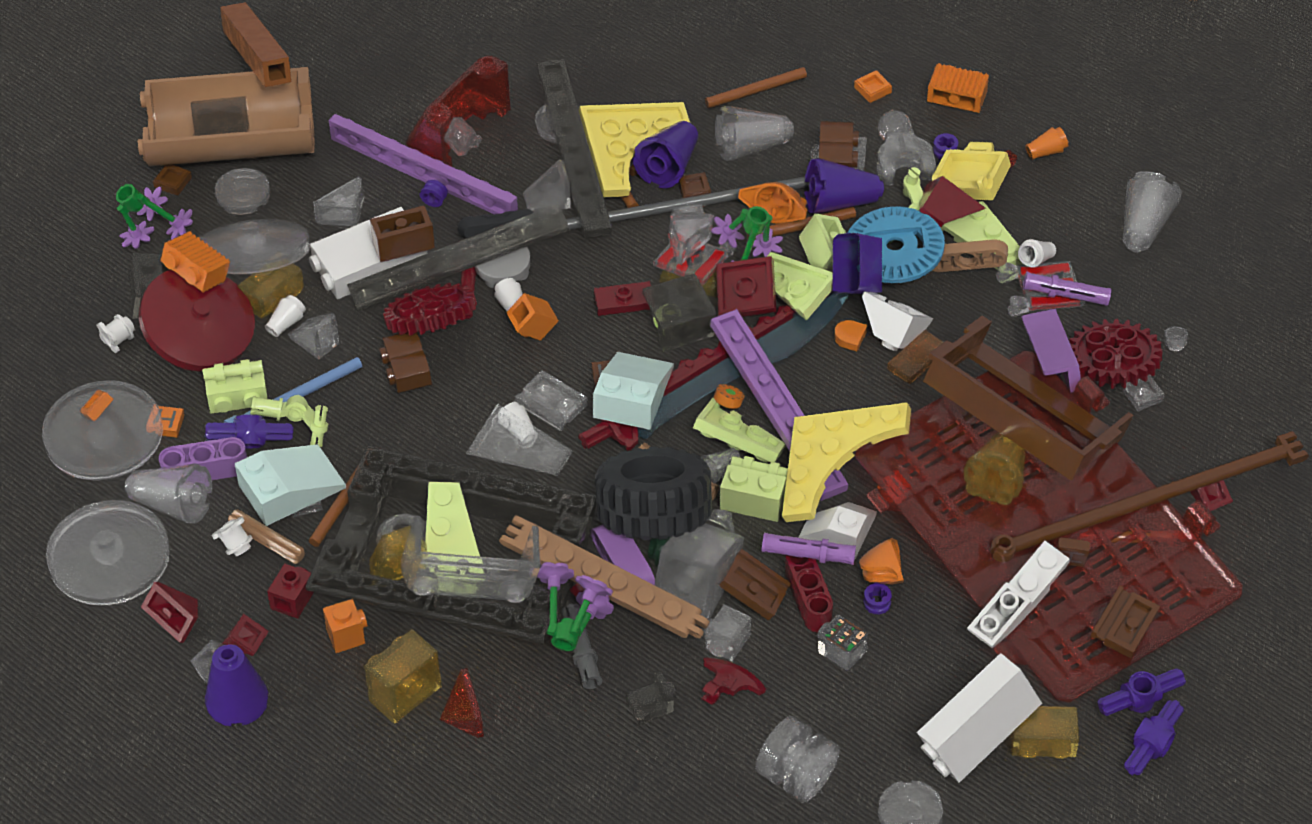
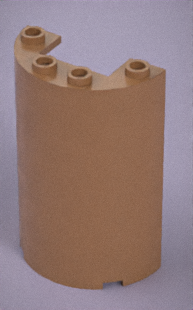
[138,67,315,166]

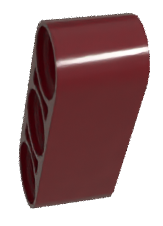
[785,555,833,633]

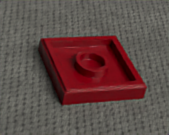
[716,256,776,317]

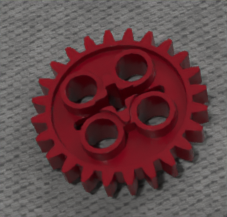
[383,283,477,335]
[1069,319,1162,389]

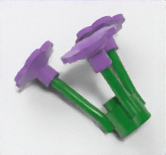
[534,562,614,651]

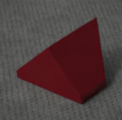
[919,176,986,227]

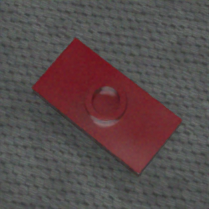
[594,281,655,316]

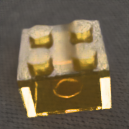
[364,629,442,724]

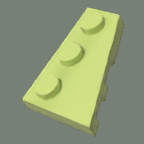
[940,201,1023,273]
[767,252,833,321]
[693,398,785,462]
[424,482,486,576]

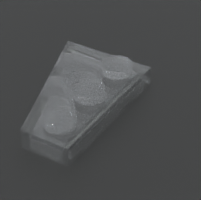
[466,404,573,476]

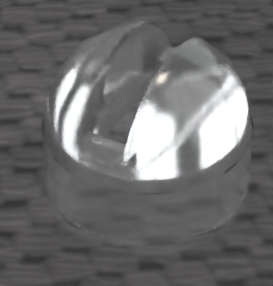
[1164,326,1188,351]

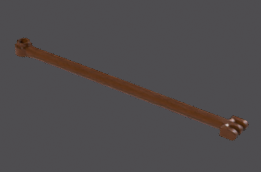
[990,431,1309,562]

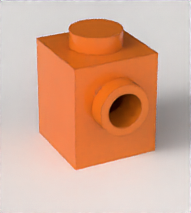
[506,293,559,340]
[323,599,368,653]

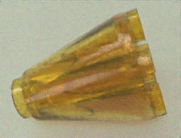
[964,432,1026,505]

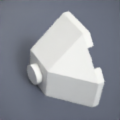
[862,292,933,351]
[798,502,877,560]

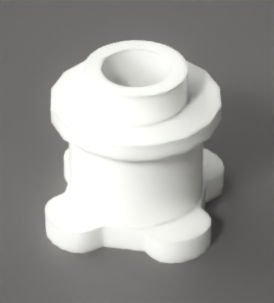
[97,314,135,353]
[211,516,253,556]

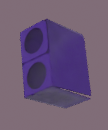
[833,233,882,294]

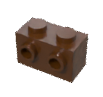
[370,205,435,262]

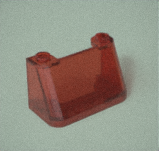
[406,56,511,167]

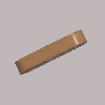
[932,239,1008,272]

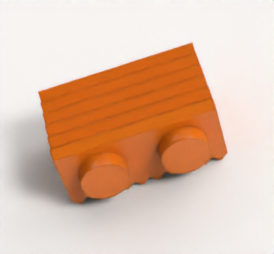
[927,63,989,113]
[160,231,230,293]

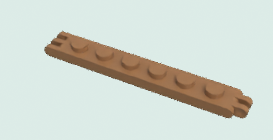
[499,516,710,638]

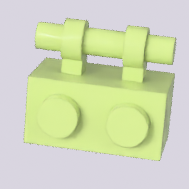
[799,214,846,272]
[203,359,268,414]
[720,456,788,522]

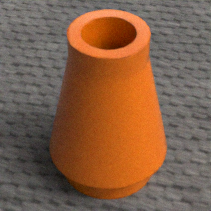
[1025,127,1068,160]

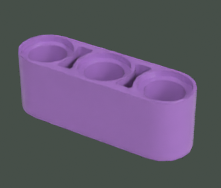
[159,437,247,486]
[591,525,656,586]

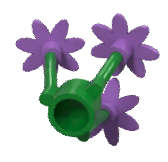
[116,184,193,249]
[711,206,783,262]

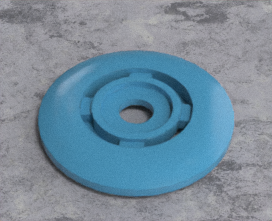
[848,206,945,283]

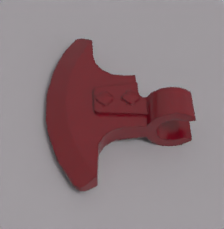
[701,657,766,705]

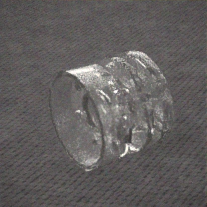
[756,716,840,803]

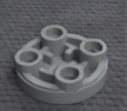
[474,236,531,288]

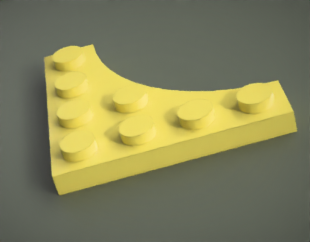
[578,102,690,197]
[782,403,911,522]

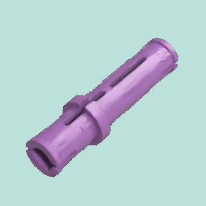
[1023,272,1111,306]
[762,533,856,565]

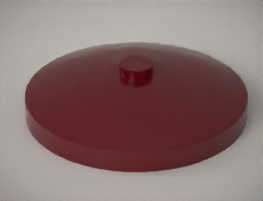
[139,269,255,371]

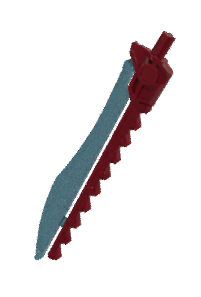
[578,290,849,450]

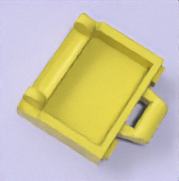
[932,142,1011,200]

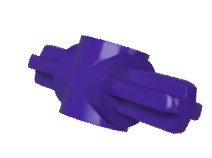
[205,415,293,449]
[1097,668,1186,716]
[1124,700,1184,776]

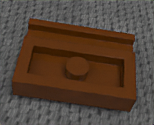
[718,549,791,620]
[1091,586,1160,658]

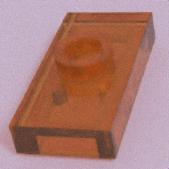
[888,330,944,384]

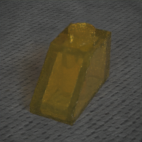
[369,525,428,588]

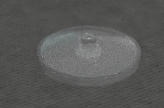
[200,219,310,274]
[42,381,163,480]
[46,500,170,605]

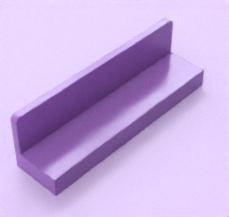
[1022,309,1082,393]

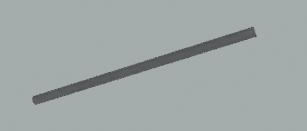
[552,176,809,232]

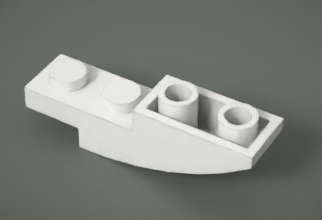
[967,541,1070,648]

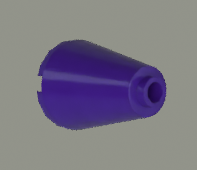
[633,121,698,188]
[804,158,884,214]
[205,644,268,726]

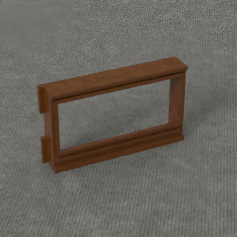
[923,315,1134,481]

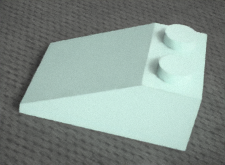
[593,352,674,430]
[235,444,346,526]

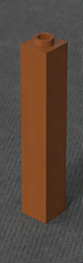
[220,2,292,87]

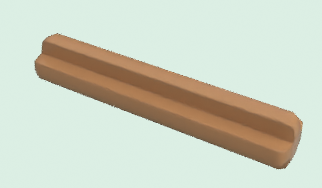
[228,510,305,564]

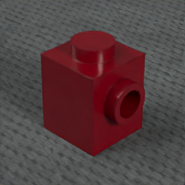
[267,563,315,619]

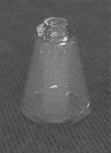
[715,106,794,161]
[1123,172,1182,252]
[125,463,213,524]

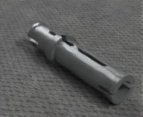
[561,604,602,689]

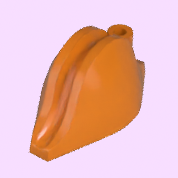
[738,182,808,223]
[859,538,904,585]

